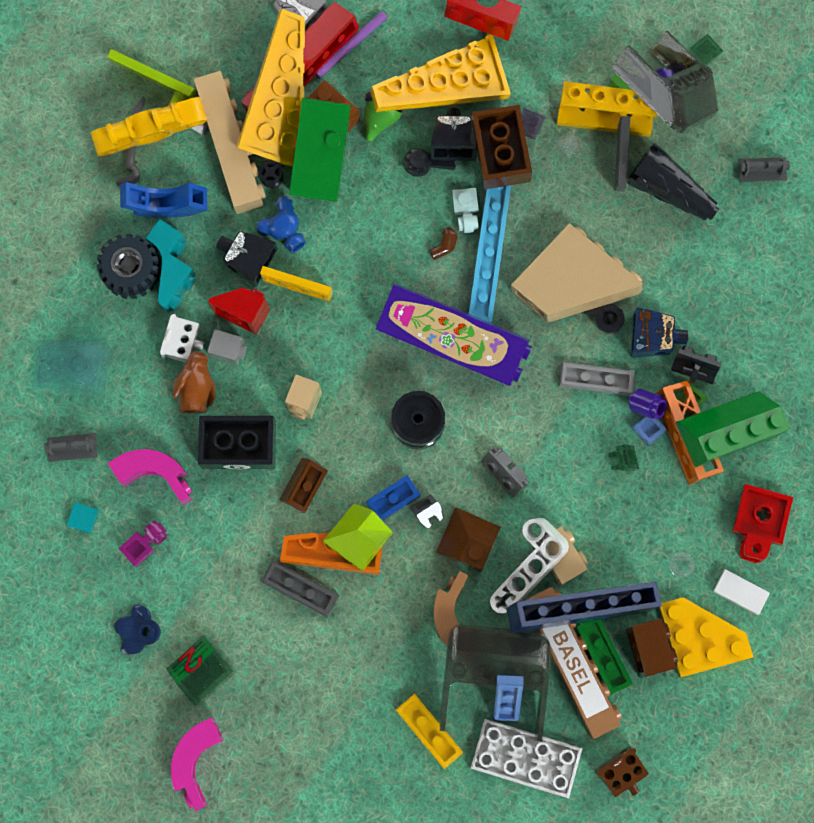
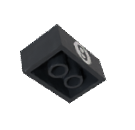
[198,416,276,469]

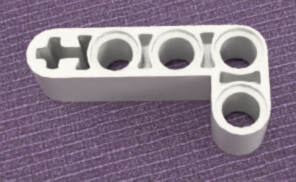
[490,518,569,614]

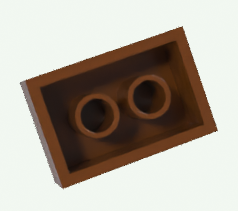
[472,105,532,190]

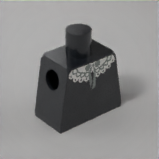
[431,108,476,161]
[216,231,278,288]

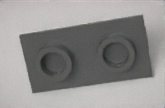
[738,157,790,182]
[44,433,97,462]
[481,447,530,497]

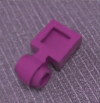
[118,521,168,567]

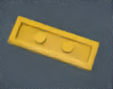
[260,266,333,302]
[396,693,463,769]

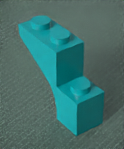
[146,219,196,314]

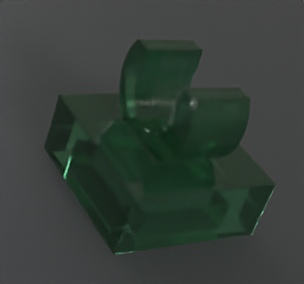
[608,444,639,471]

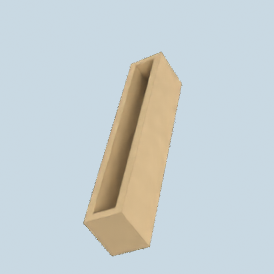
[194,71,266,214]

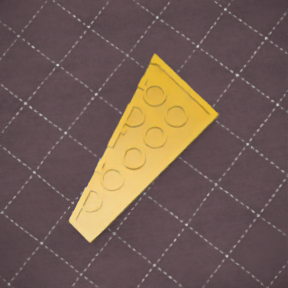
[236,9,305,167]
[370,34,511,112]

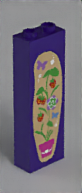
[376,284,532,386]

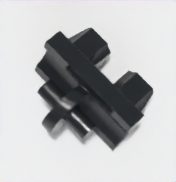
[671,346,721,385]

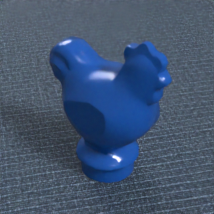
[257,196,306,253]

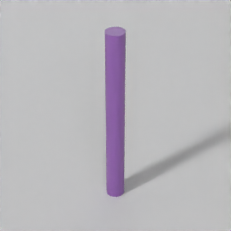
[316,11,387,79]

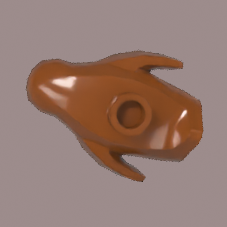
[172,351,216,414]

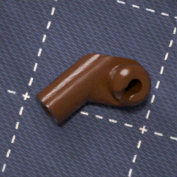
[429,227,457,260]

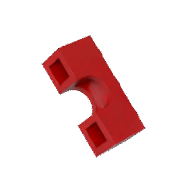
[444,0,522,41]

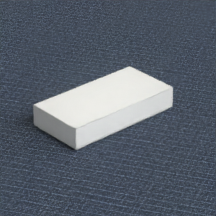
[713,569,770,616]

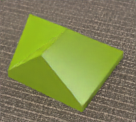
[323,503,393,572]

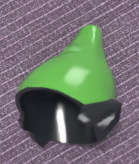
[364,92,403,142]

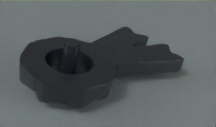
[403,148,456,177]
[581,304,625,334]

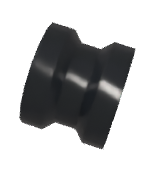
[258,160,284,189]

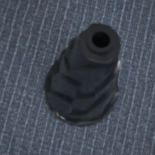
[627,143,719,221]

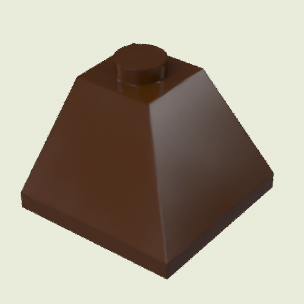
[436,507,501,572]

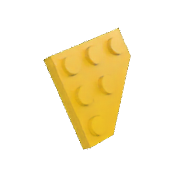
[659,597,753,677]

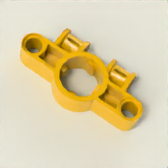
[90,97,207,157]

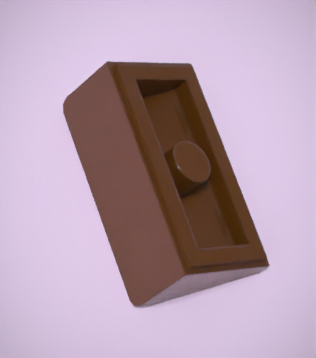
[279,458,328,513]

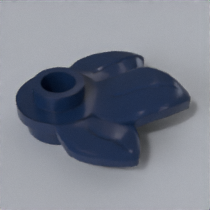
[114,605,161,654]

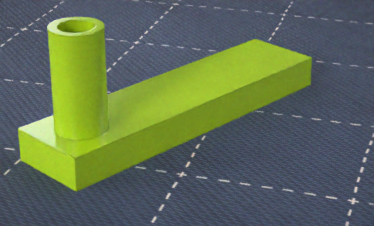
[107,49,198,106]

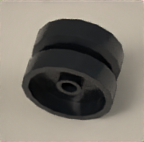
[391,391,445,450]

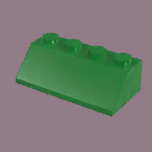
[675,391,791,468]

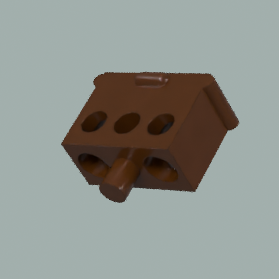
[594,746,649,797]

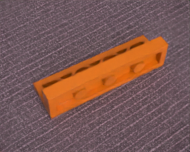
[655,380,724,485]

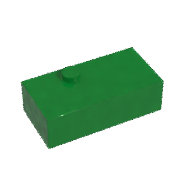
[289,97,352,202]

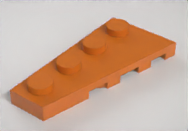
[280,531,383,575]

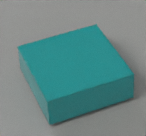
[66,502,99,534]

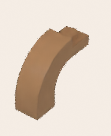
[434,571,482,663]

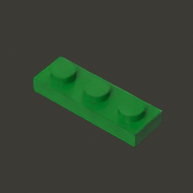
[576,620,633,695]

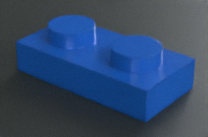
[366,475,421,521]

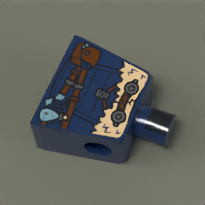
[631,307,688,358]

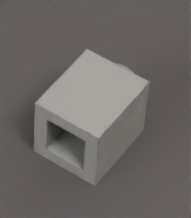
[207,329,247,365]

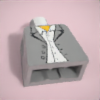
[273,0,327,32]

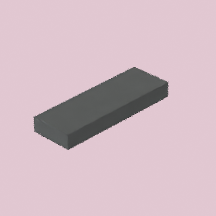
[615,116,630,192]
[262,560,339,617]

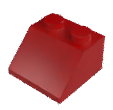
[208,287,270,335]

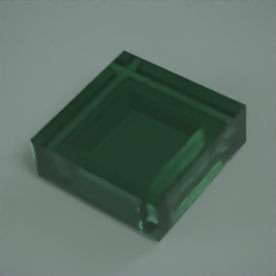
[689,34,723,67]

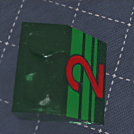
[166,635,237,706]

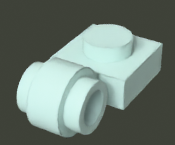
[452,188,479,233]

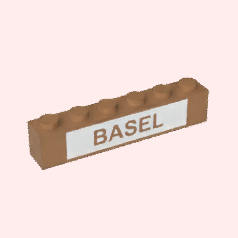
[526,587,622,739]

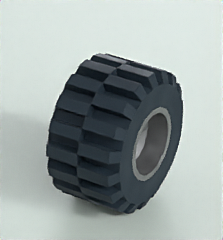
[97,234,161,299]

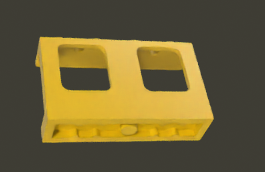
[557,81,658,137]

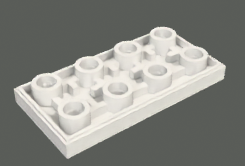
[471,719,583,798]

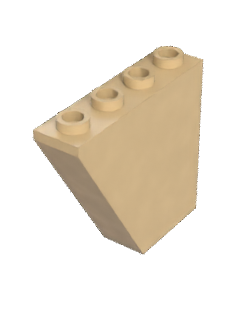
[511,223,643,323]

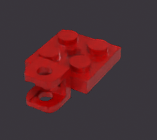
[732,484,793,564]

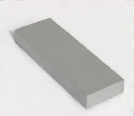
[559,362,635,396]

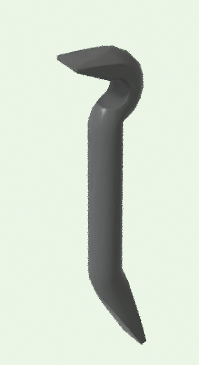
[116,96,146,186]

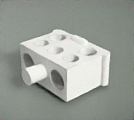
[160,314,205,362]

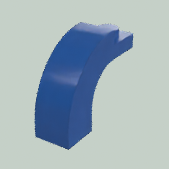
[120,182,207,218]

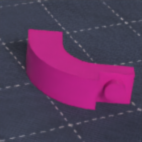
[108,449,192,505]
[171,718,224,811]

